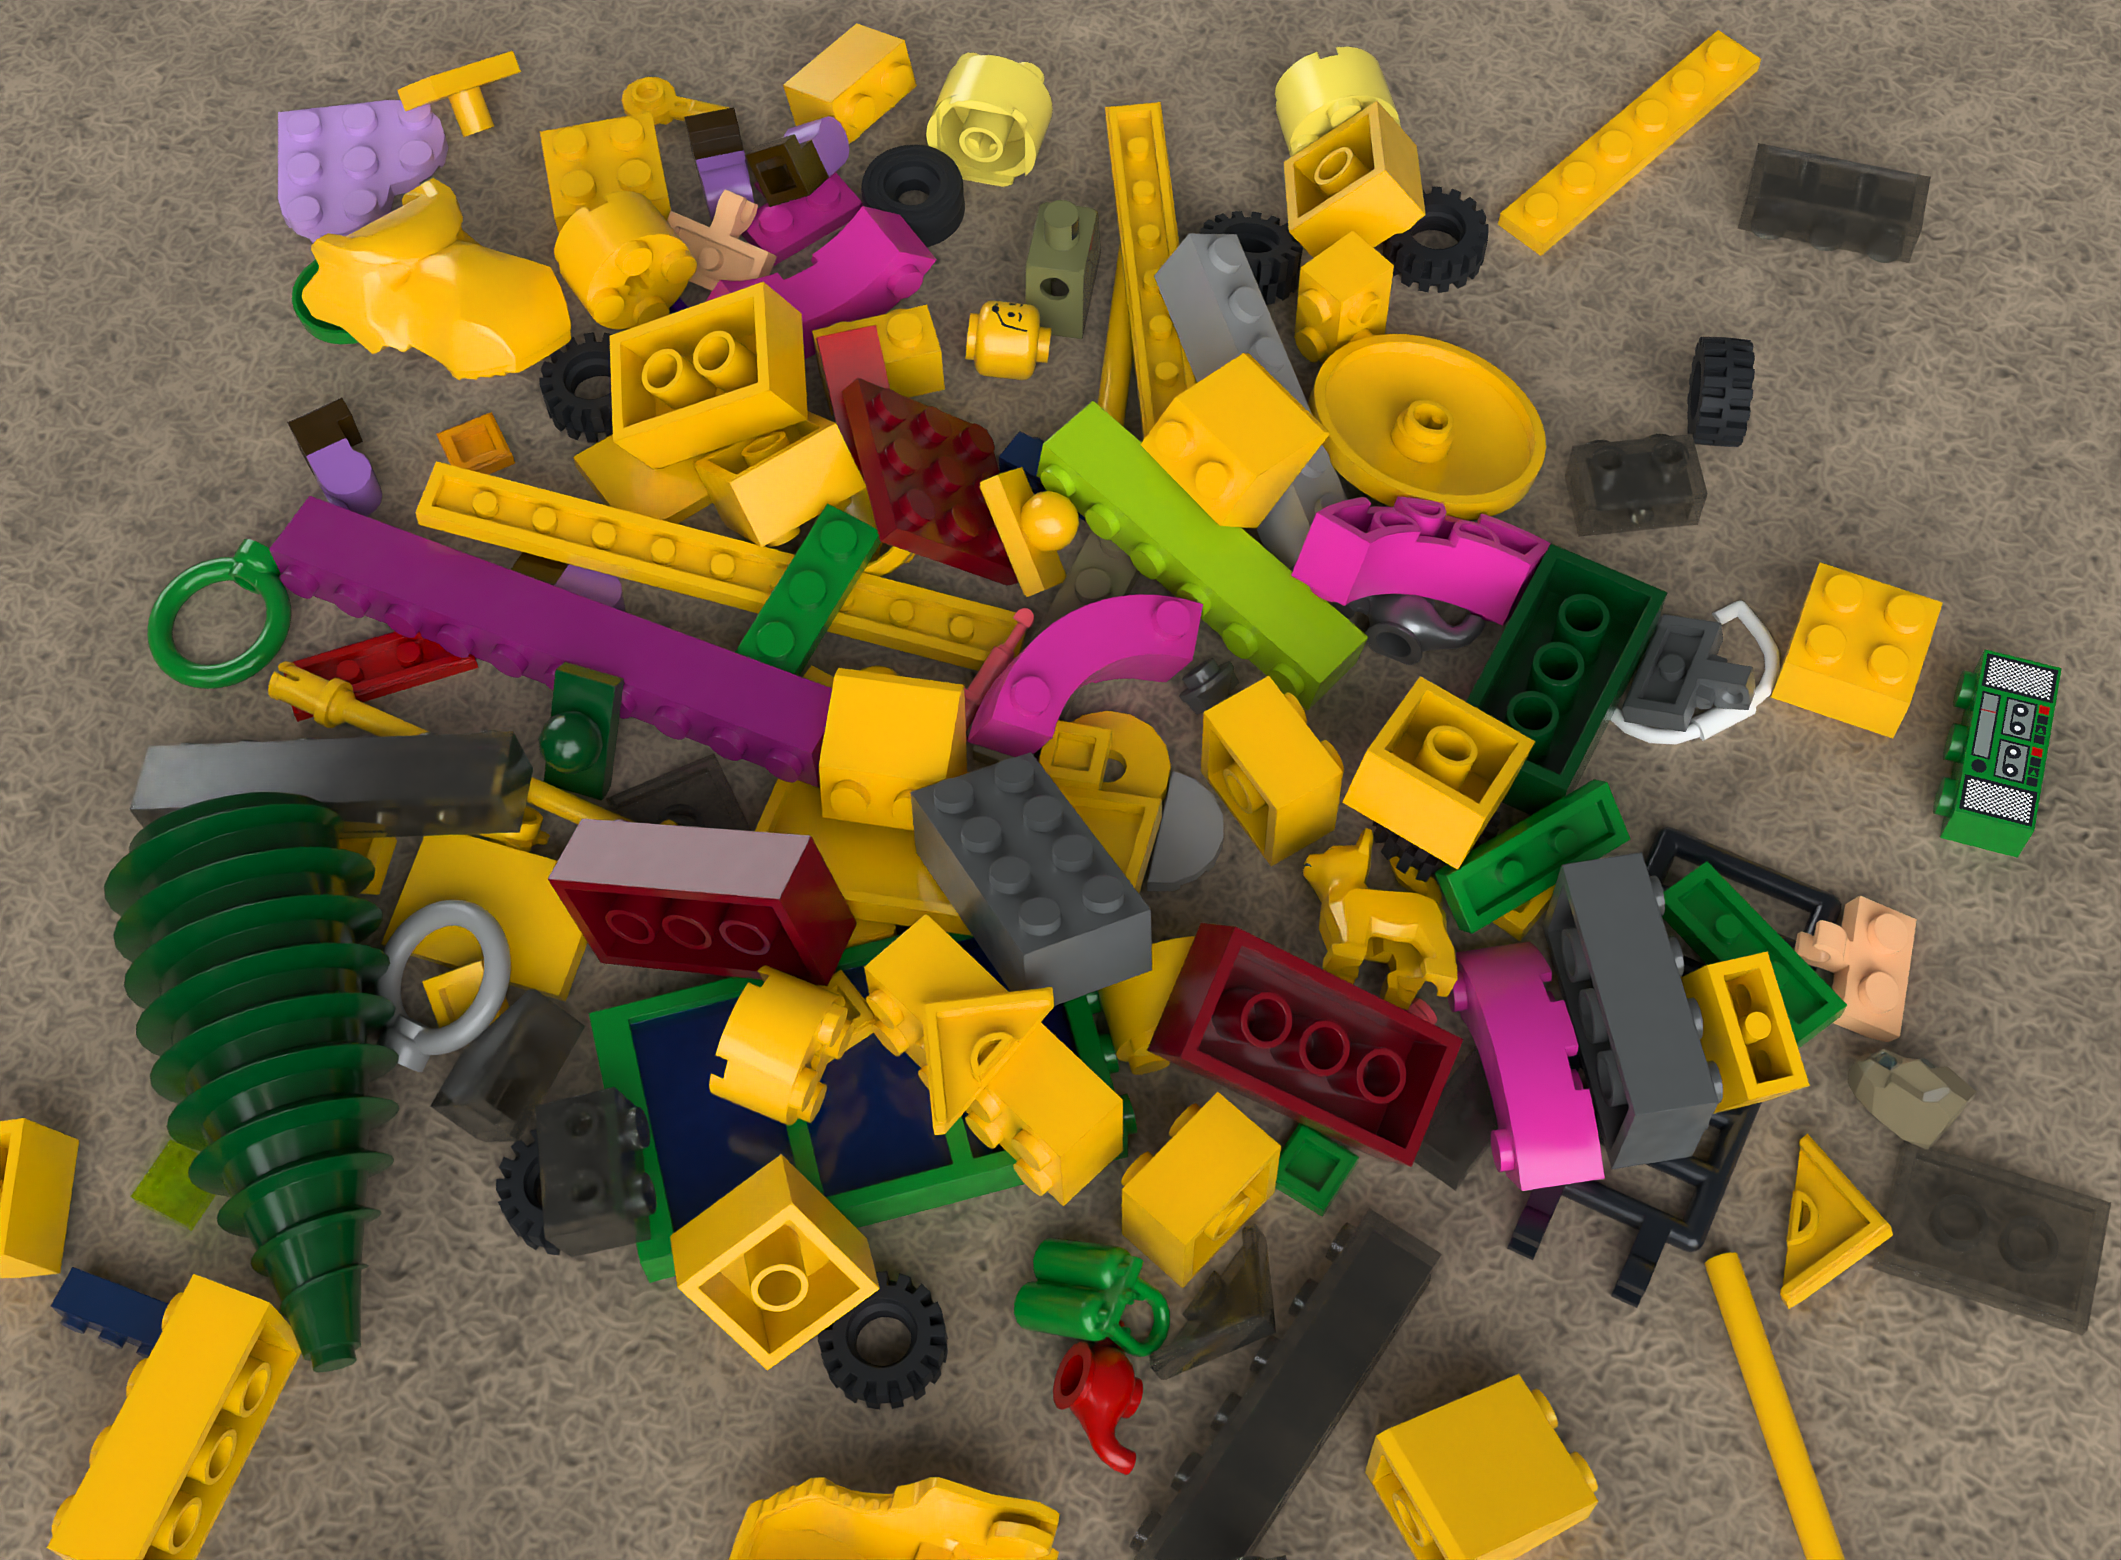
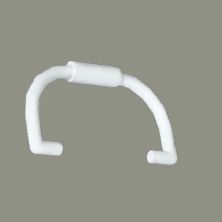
[1611,600,1780,745]

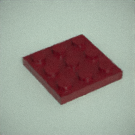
[842,378,1019,586]

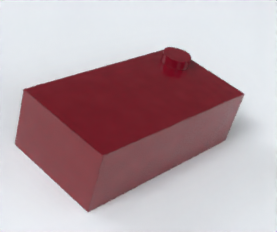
[548,818,857,986]
[1147,923,1463,1167]

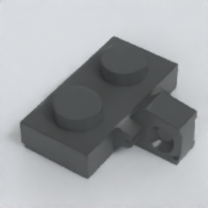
[1622,614,1756,732]

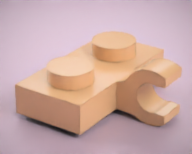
[667,189,777,291]
[1794,896,1917,1043]

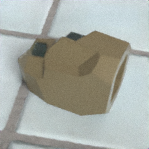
[1848,1049,1977,1150]

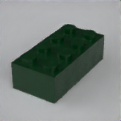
[1466,544,1668,816]

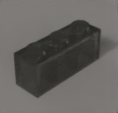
[1737,143,1931,263]

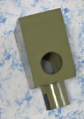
[1026,200,1101,339]

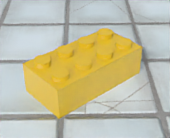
[864,914,1123,1206]
[46,1274,301,1560]

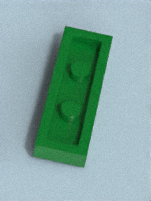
[735,504,881,676]
[1435,779,1631,934]
[1662,861,1847,1049]

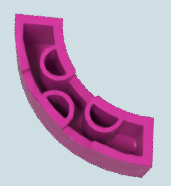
[705,206,937,360]
[1291,496,1551,626]
[967,594,1203,757]
[1447,941,1605,1191]

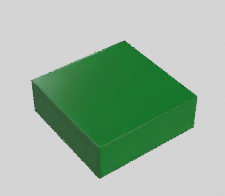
[1275,1123,1359,1217]

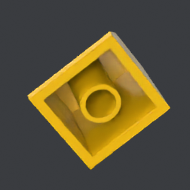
[1365,1374,1598,1560]

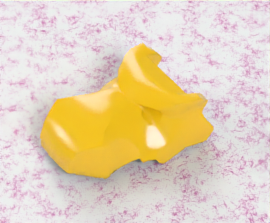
[301,178,571,380]
[729,1477,1060,1560]

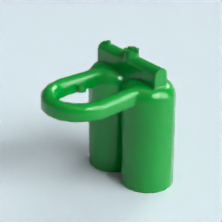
[1014,1238,1170,1357]

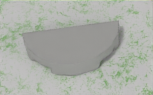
[1147,771,1223,891]

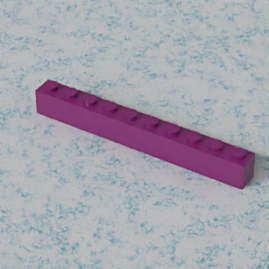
[269,496,832,788]

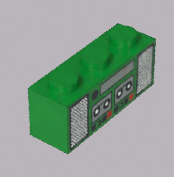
[1933,649,2062,858]

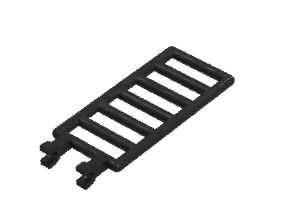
[1507,827,1841,1308]

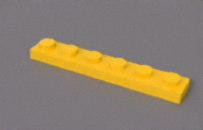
[1498,30,1761,256]

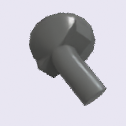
[1179,658,1240,715]

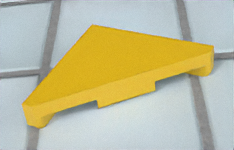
[921,987,1054,1135]
[1780,1134,1893,1309]

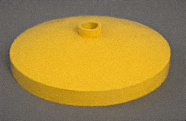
[1308,334,1546,521]

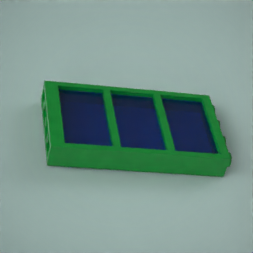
[589,932,1137,1283]

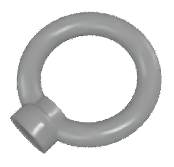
[374,900,511,1072]

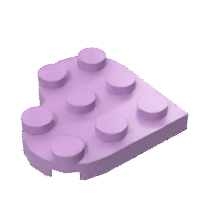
[278,100,448,243]

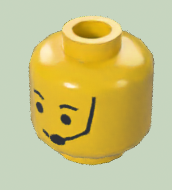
[965,300,1051,381]

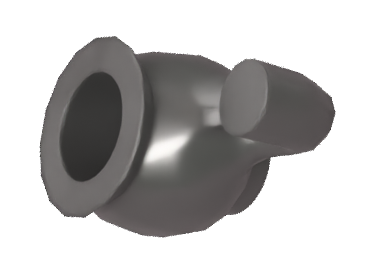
[1332,594,1485,665]

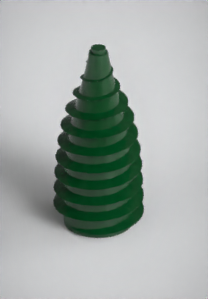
[104,792,399,1372]

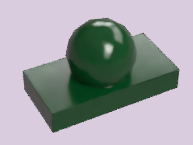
[538,662,624,800]

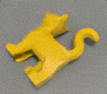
[1302,828,1458,1010]

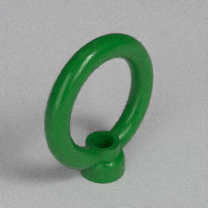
[147,539,292,689]

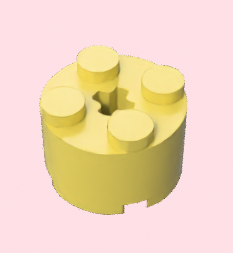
[1275,47,1401,157]
[926,53,1053,187]

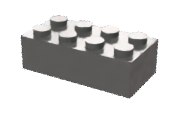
[910,752,1152,1006]
[1542,852,1723,1169]

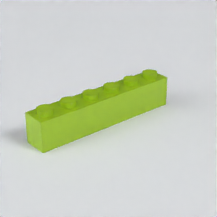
[1036,401,1368,710]

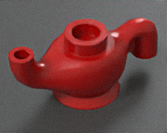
[1053,1319,1143,1475]

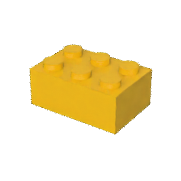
[609,282,808,470]

